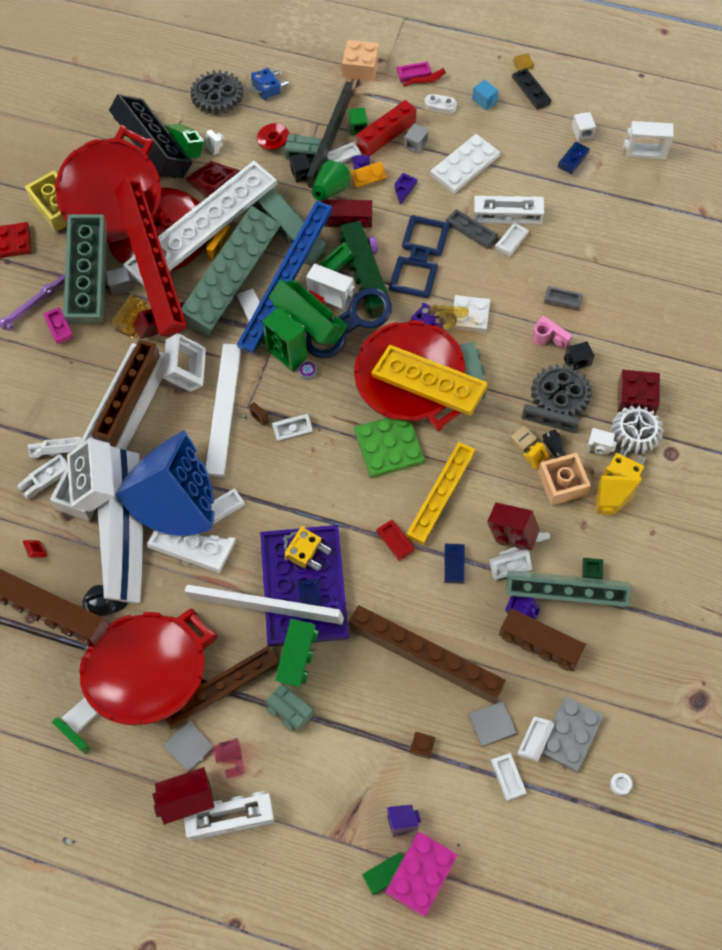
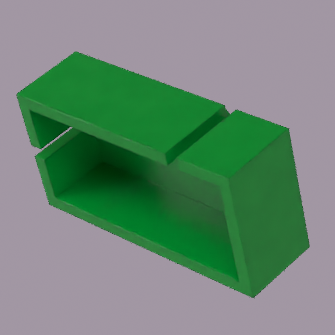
[268,280,348,344]

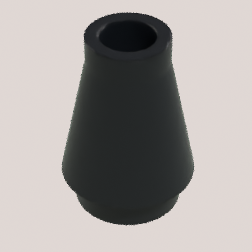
[542,430,566,458]

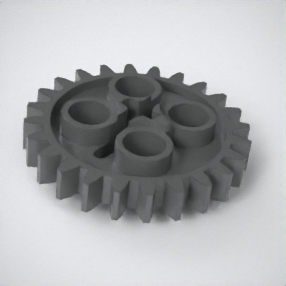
[190,70,243,115]
[531,364,592,417]

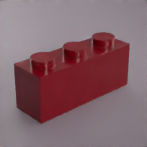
[321,199,373,228]

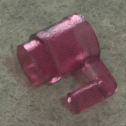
[213,738,245,778]

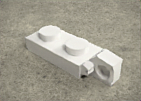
[27,437,82,458]

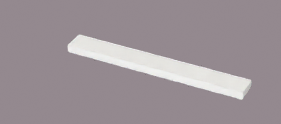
[206,344,242,478]
[185,585,344,625]

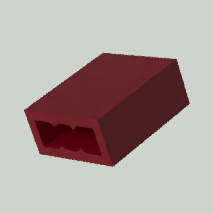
[152,767,215,825]

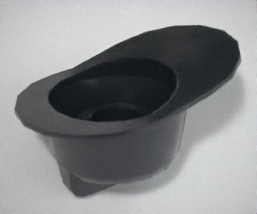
[82,585,128,617]

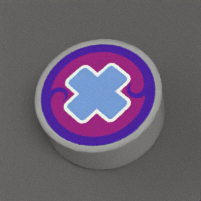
[298,361,317,380]

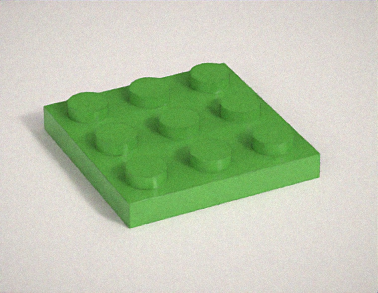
[354,418,425,478]

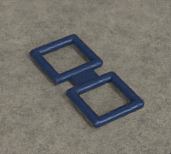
[389,215,450,298]

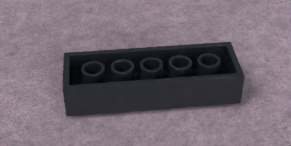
[109,94,193,178]

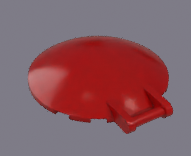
[55,125,161,242]
[354,320,465,432]
[79,608,218,725]

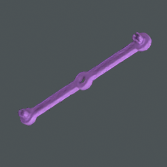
[0,273,65,331]

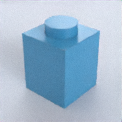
[472,80,499,110]

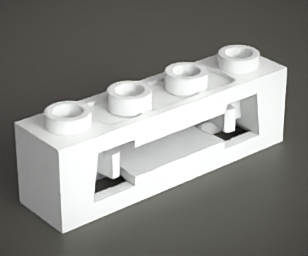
[473,195,544,225]
[184,791,275,841]

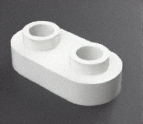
[424,94,457,114]

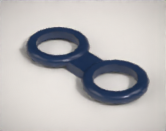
[305,288,392,358]

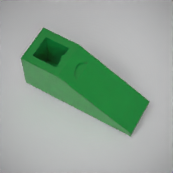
[165,123,204,159]

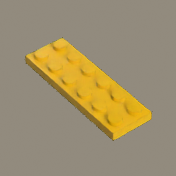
[371,345,488,416]

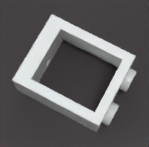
[623,121,674,159]
[306,263,355,312]
[162,333,206,392]

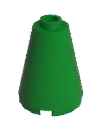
[311,160,351,201]

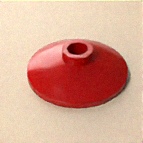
[257,123,290,150]

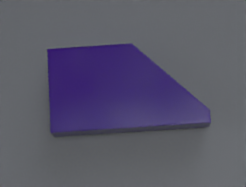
[394,173,417,204]

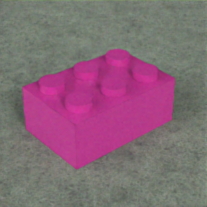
[383,831,457,917]

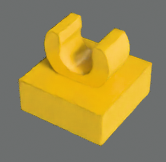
[523,442,549,470]

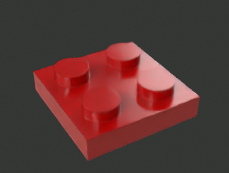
[0,222,32,258]

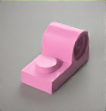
[532,315,573,350]

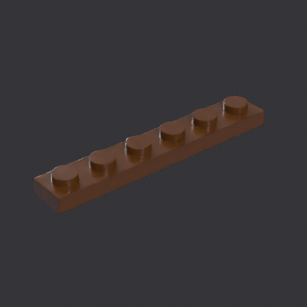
[165,645,279,729]

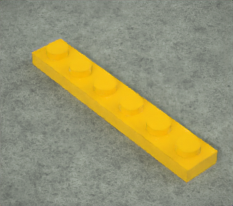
[406,442,476,545]

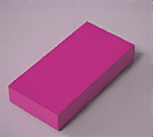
[397,61,432,83]

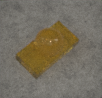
[428,304,469,329]

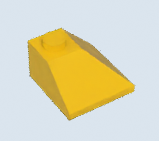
[595,476,641,516]

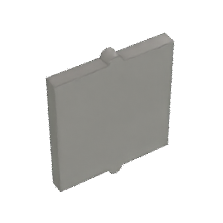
[469,701,516,747]
[164,721,214,772]

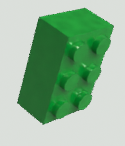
[262,307,308,372]
[275,619,319,687]

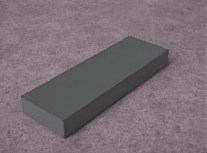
[446,209,498,249]
[522,404,580,433]

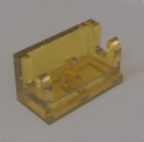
[112,294,150,338]

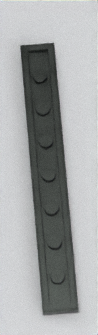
[307,81,353,189]

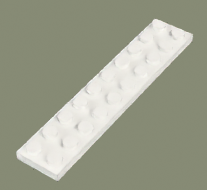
[123,161,278,286]

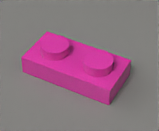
[43,307,74,344]

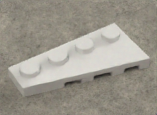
[147,530,236,574]

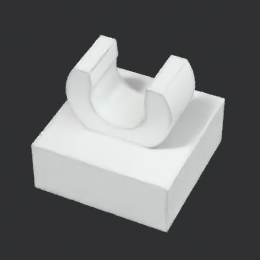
[204,130,225,155]

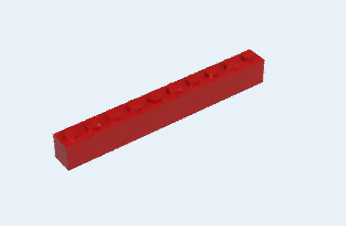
[114,178,187,337]

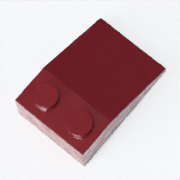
[186,161,240,198]

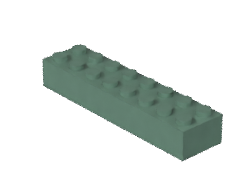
[181,206,281,338]

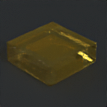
[513,53,534,71]

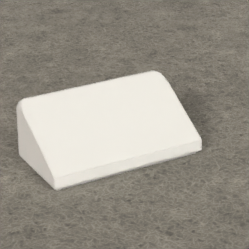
[271,413,313,441]

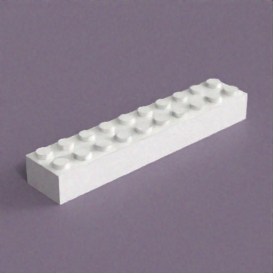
[50,343,164,522]

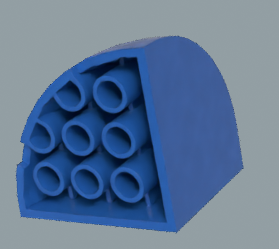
[115,430,215,536]

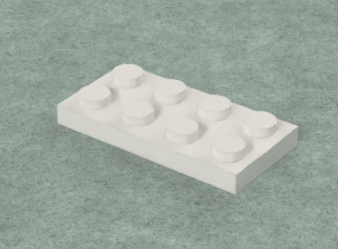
[430,134,500,194]

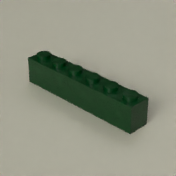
[338,221,392,319]

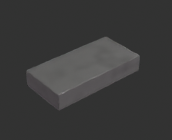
[544,286,583,311]

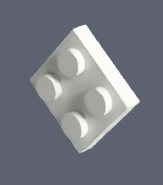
[450,295,490,333]

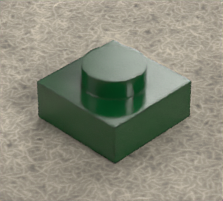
[582,558,603,579]

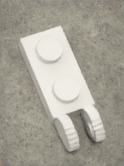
[18,454,68,499]

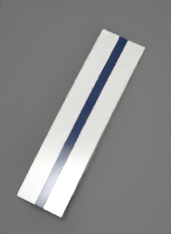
[97,446,143,604]

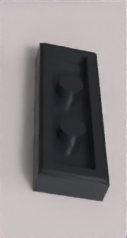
[512,68,552,110]

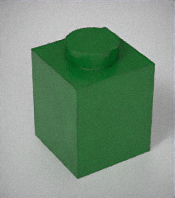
[349,107,367,136]

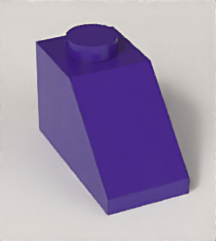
[387,804,421,837]

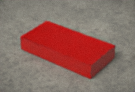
[376,519,415,561]

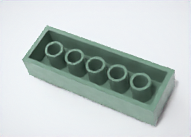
[64,214,107,324]

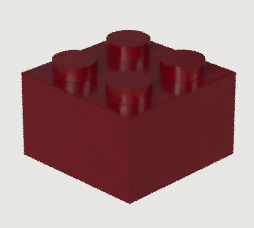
[617,369,660,416]
[487,502,540,550]

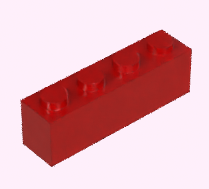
[356,100,417,156]

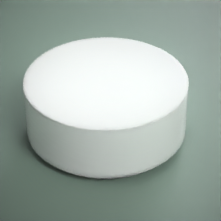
[610,773,633,796]

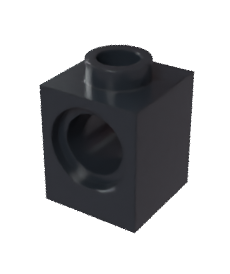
[289,152,311,183]
[564,341,594,371]

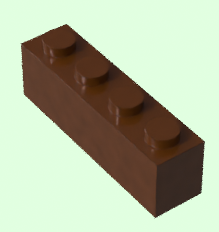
[499,608,586,671]

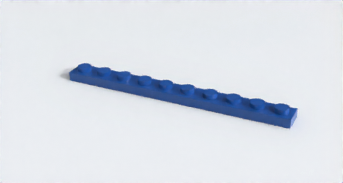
[237,201,333,354]

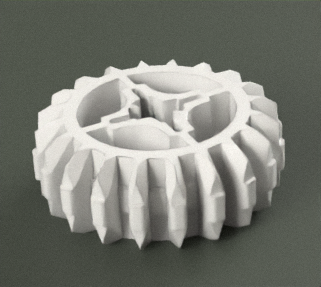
[611,406,664,455]

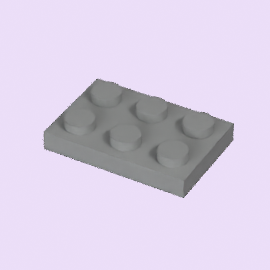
[541,696,604,773]

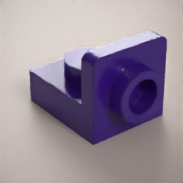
[505,596,540,619]

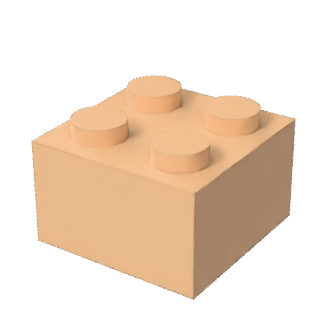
[342,40,379,81]
[538,453,591,506]

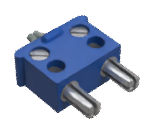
[249,68,289,100]

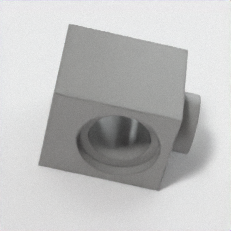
[404,123,429,154]

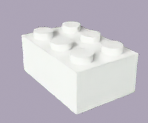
[67,438,114,512]

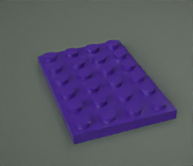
[260,525,349,647]

